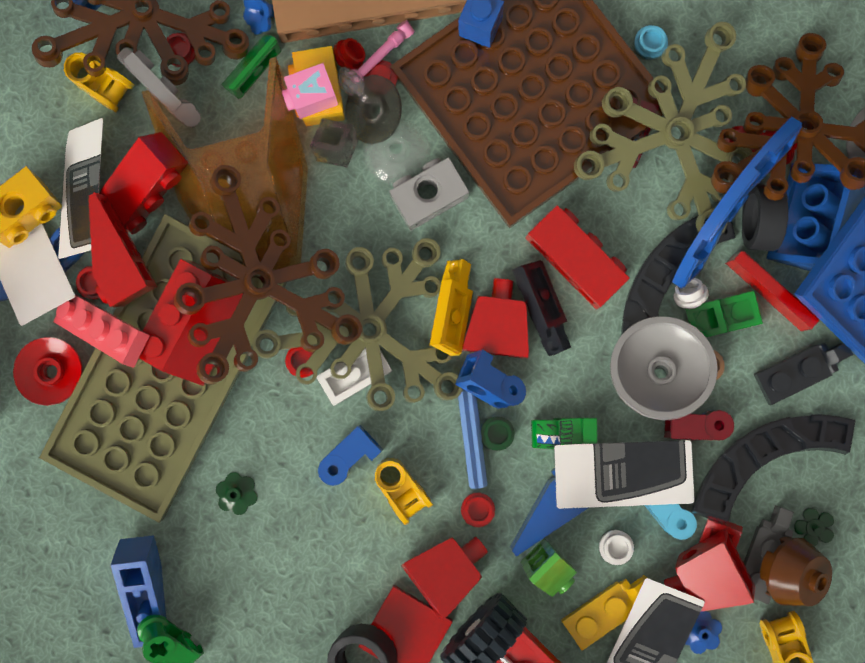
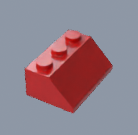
[139,259,243,386]

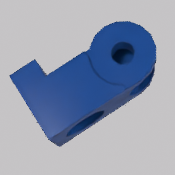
[455,350,526,409]
[318,425,384,486]

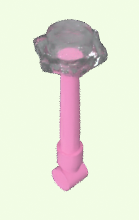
[338,20,415,96]

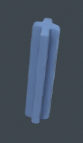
[458,389,488,489]

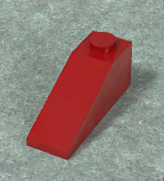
[89,192,158,307]

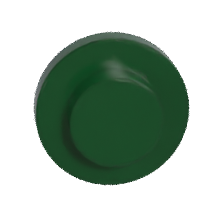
[481,416,515,451]

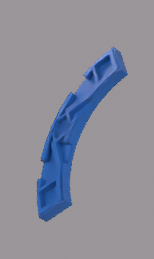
[672,117,802,289]

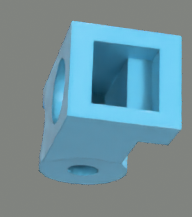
[644,504,697,540]

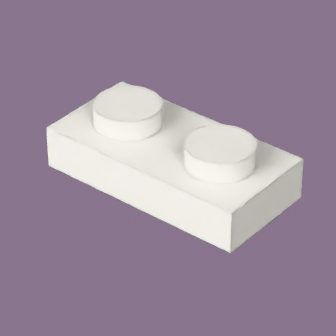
[316,348,392,406]

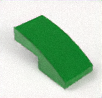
[685,291,763,338]

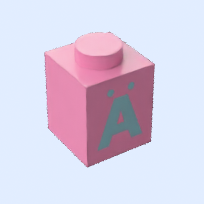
[282,63,338,119]

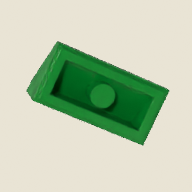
[221,35,281,99]

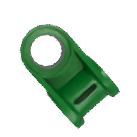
[137,615,204,663]

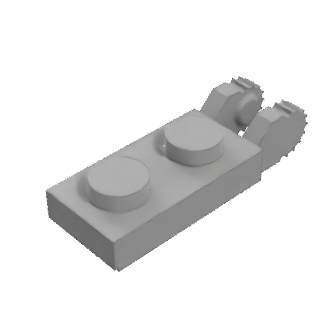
[117,47,201,128]

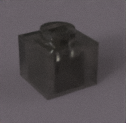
[310,118,359,167]

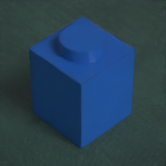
[458,0,504,48]

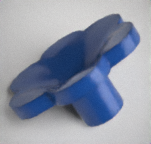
[243,0,275,35]
[685,611,722,654]

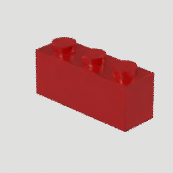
[99,132,188,235]
[525,205,630,310]

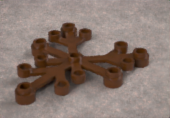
[32,0,249,86]
[711,33,865,201]
[174,165,362,384]

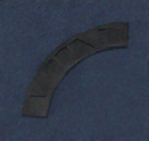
[621,215,736,335]
[691,414,856,523]

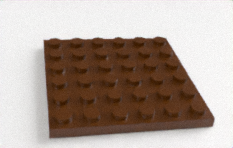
[391,0,664,229]

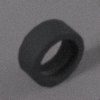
[742,184,789,251]
[327,623,397,663]

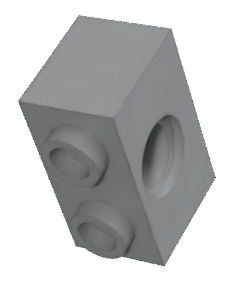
[389,157,469,231]

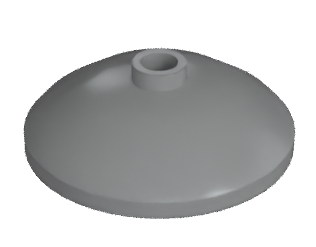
[610,316,717,420]

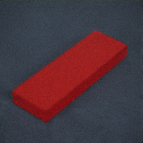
[725,251,820,331]

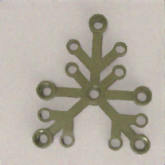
[574,22,753,233]
[252,238,463,411]

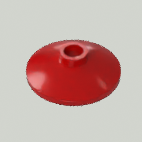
[13,337,83,406]

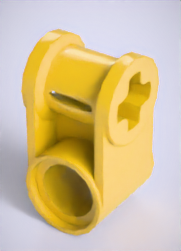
[64,52,135,113]
[375,458,433,525]
[759,611,814,663]

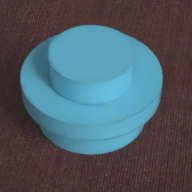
[634,25,668,60]

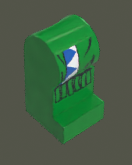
[531,418,597,449]

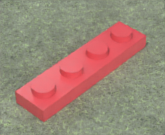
[53,294,150,368]

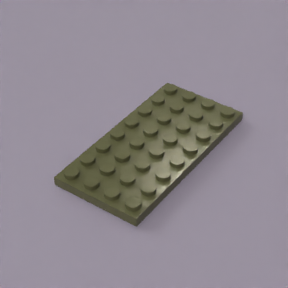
[39,214,287,523]

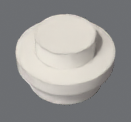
[674,278,709,309]
[599,530,634,565]

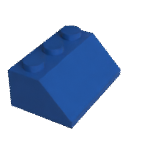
[766,163,865,271]

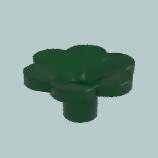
[216,472,258,515]

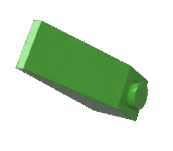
[520,538,577,597]

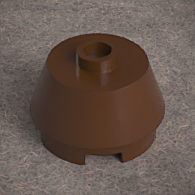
[760,537,832,606]

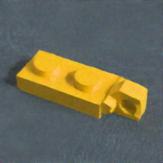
[430,259,473,356]
[561,575,647,651]

